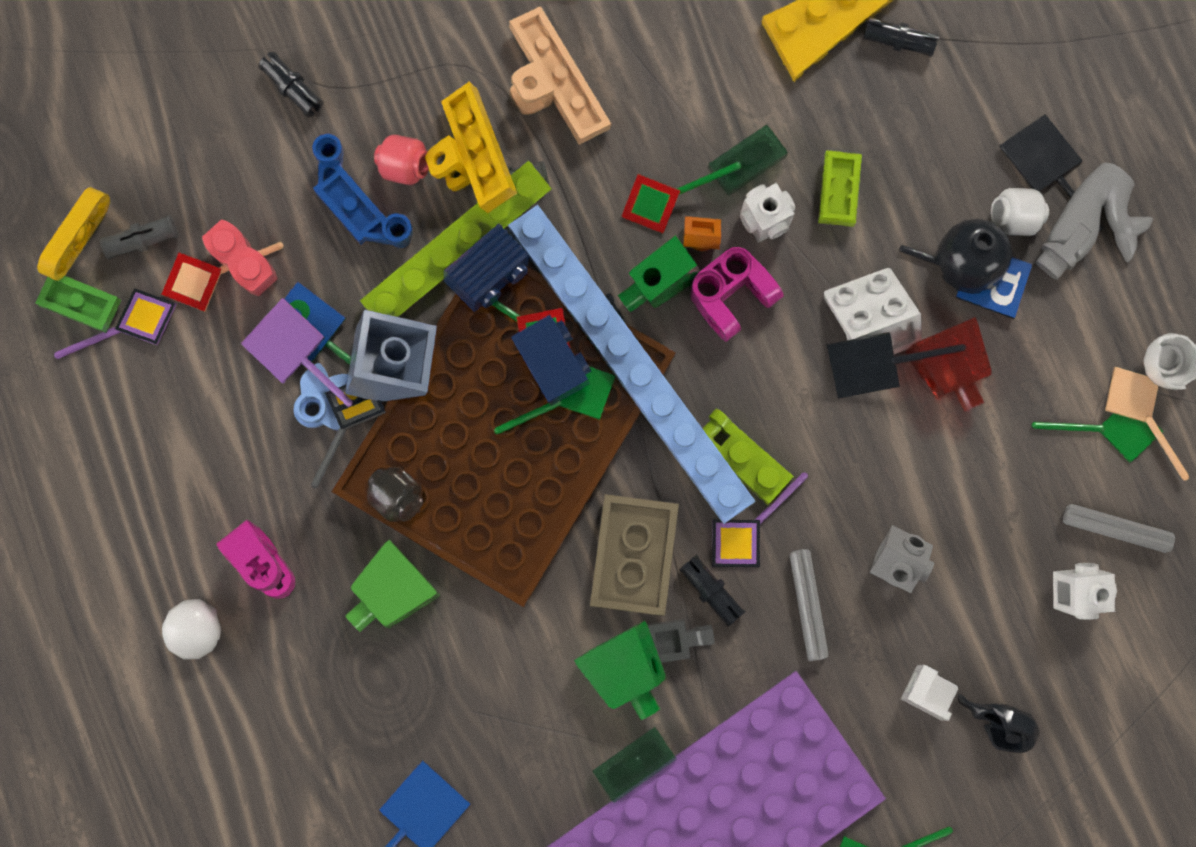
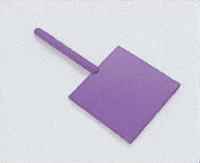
[241,298,353,407]

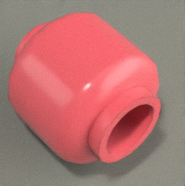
[374,134,429,185]

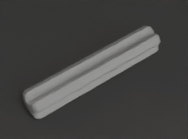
[1063,504,1175,553]
[790,549,829,661]

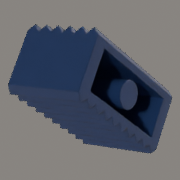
[444,224,529,312]

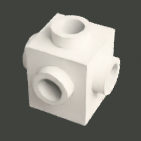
[740,183,795,243]
[1053,563,1117,620]

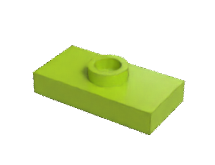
[818,150,862,227]

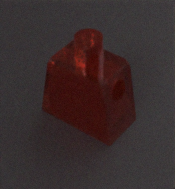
[905,317,992,412]

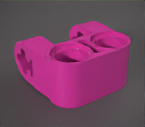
[690,247,784,342]
[216,519,295,599]

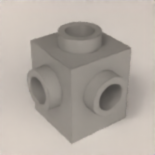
[870,525,934,593]

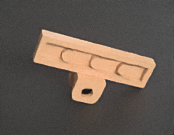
[509,6,611,145]

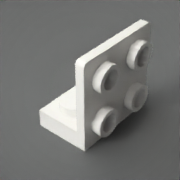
[824,268,922,354]

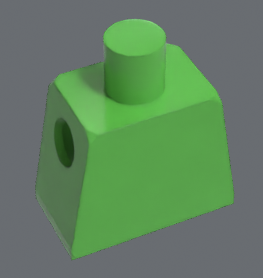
[345,540,440,632]

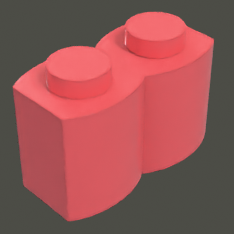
[202,219,277,296]

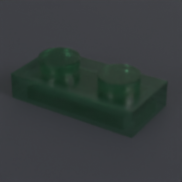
[708,124,788,196]
[592,726,677,803]

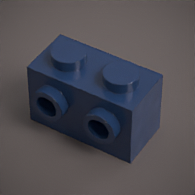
[511,315,592,406]

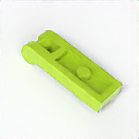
[702,408,794,505]

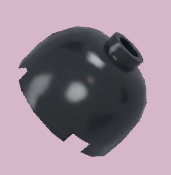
[936,219,1013,294]

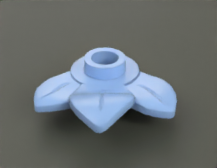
[293,363,348,430]

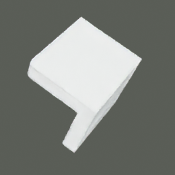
[901,665,958,721]

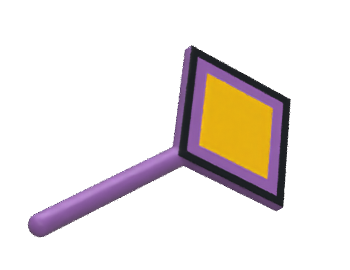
[54,288,177,359]
[712,472,808,567]

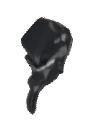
[958,694,1040,753]

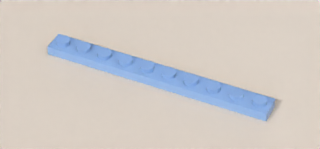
[508,205,755,524]

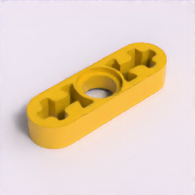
[37,187,110,281]

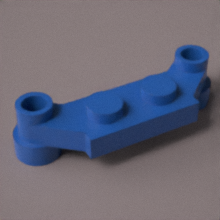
[312,134,413,248]

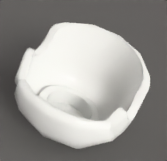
[1143,333,1196,390]
[162,599,221,659]

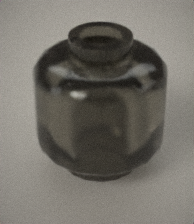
[366,466,423,522]

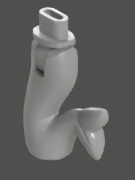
[1036,162,1153,280]

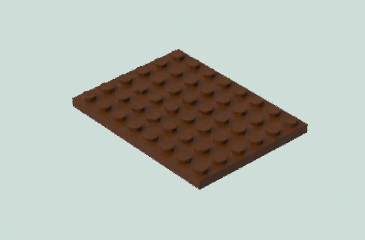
[331,266,676,608]

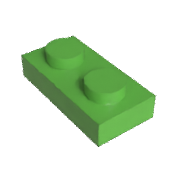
[35,276,121,333]

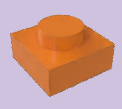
[683,216,721,251]

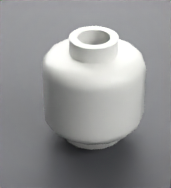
[991,188,1049,236]

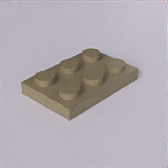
[590,494,679,617]

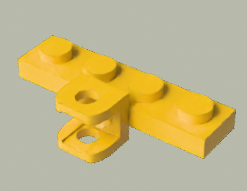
[425,82,517,213]

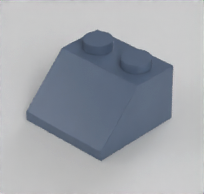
[345,310,437,402]

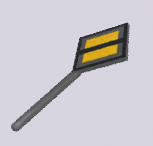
[311,384,386,489]

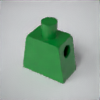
[618,235,700,313]
[574,620,666,720]

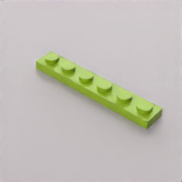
[360,161,552,317]

